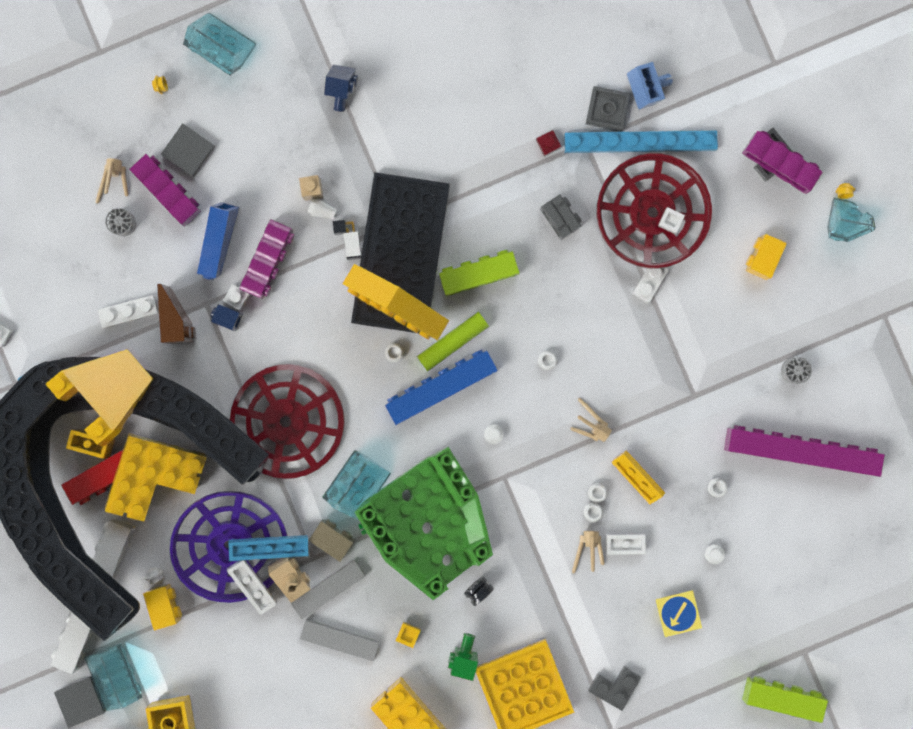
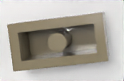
[308,519,355,562]

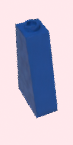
[197,202,239,280]

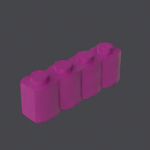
[742,131,823,194]
[129,154,201,227]
[239,219,295,299]

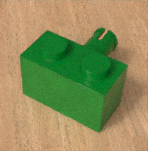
[448,633,478,681]

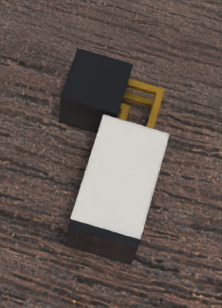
[332,220,361,260]

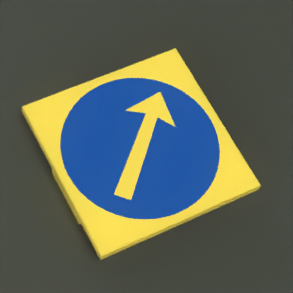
[655,590,702,637]

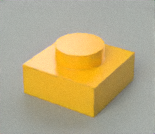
[395,622,421,648]

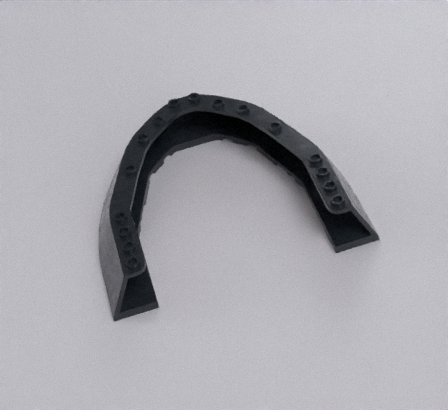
[0,356,269,641]

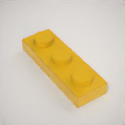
[611,450,665,505]

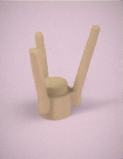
[95,158,128,204]
[570,398,612,442]
[572,531,605,574]

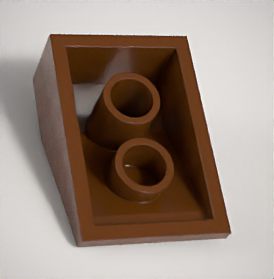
[157,284,196,344]

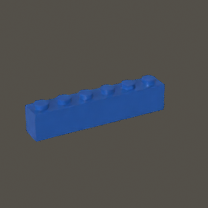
[385,349,498,425]

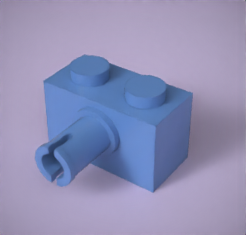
[627,62,673,110]

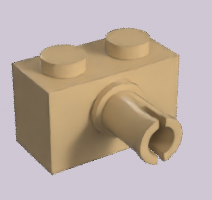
[268,557,311,603]

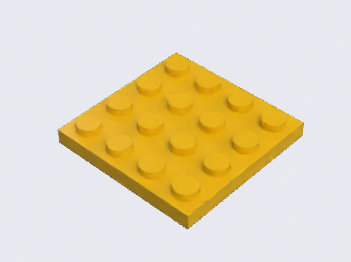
[476,639,575,729]

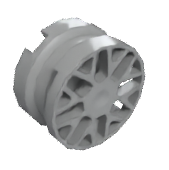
[105,208,136,237]
[781,357,812,384]

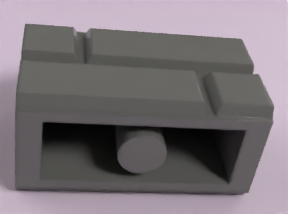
[540,194,582,240]

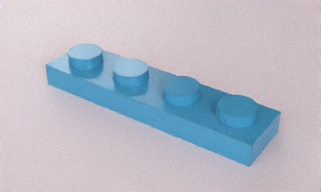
[228,535,308,561]

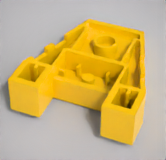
[46,349,153,446]

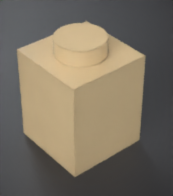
[299,175,324,201]

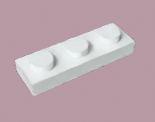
[98,295,159,329]
[227,560,277,615]

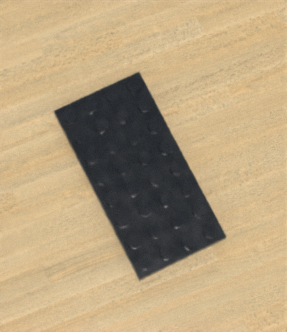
[351,172,450,334]

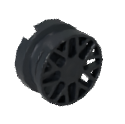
[464,576,494,606]

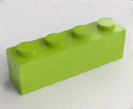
[439,250,519,297]
[742,676,828,723]

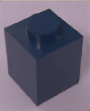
[210,304,243,331]

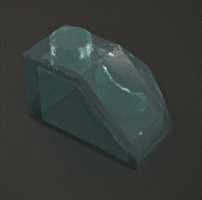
[827,198,876,242]

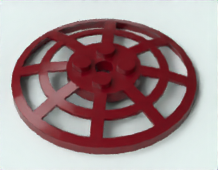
[596,153,712,269]
[230,364,345,479]

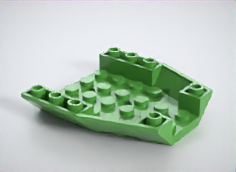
[354,447,493,600]

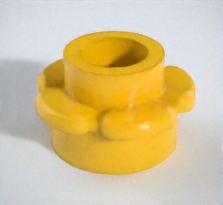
[152,75,168,94]
[835,183,855,199]

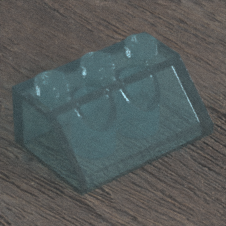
[183,12,256,76]
[322,450,391,520]
[84,644,143,711]

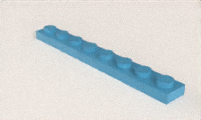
[564,131,718,153]

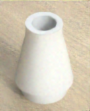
[307,198,337,220]

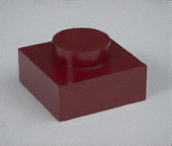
[536,130,562,157]

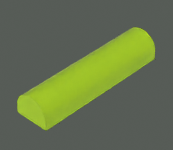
[416,312,489,372]

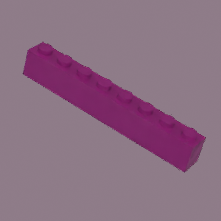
[724,425,885,477]

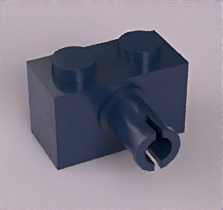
[324,64,358,112]

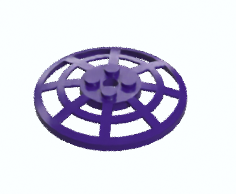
[170,491,288,603]

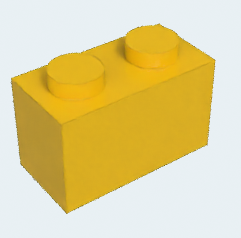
[745,234,787,280]
[66,429,115,459]
[143,584,182,631]

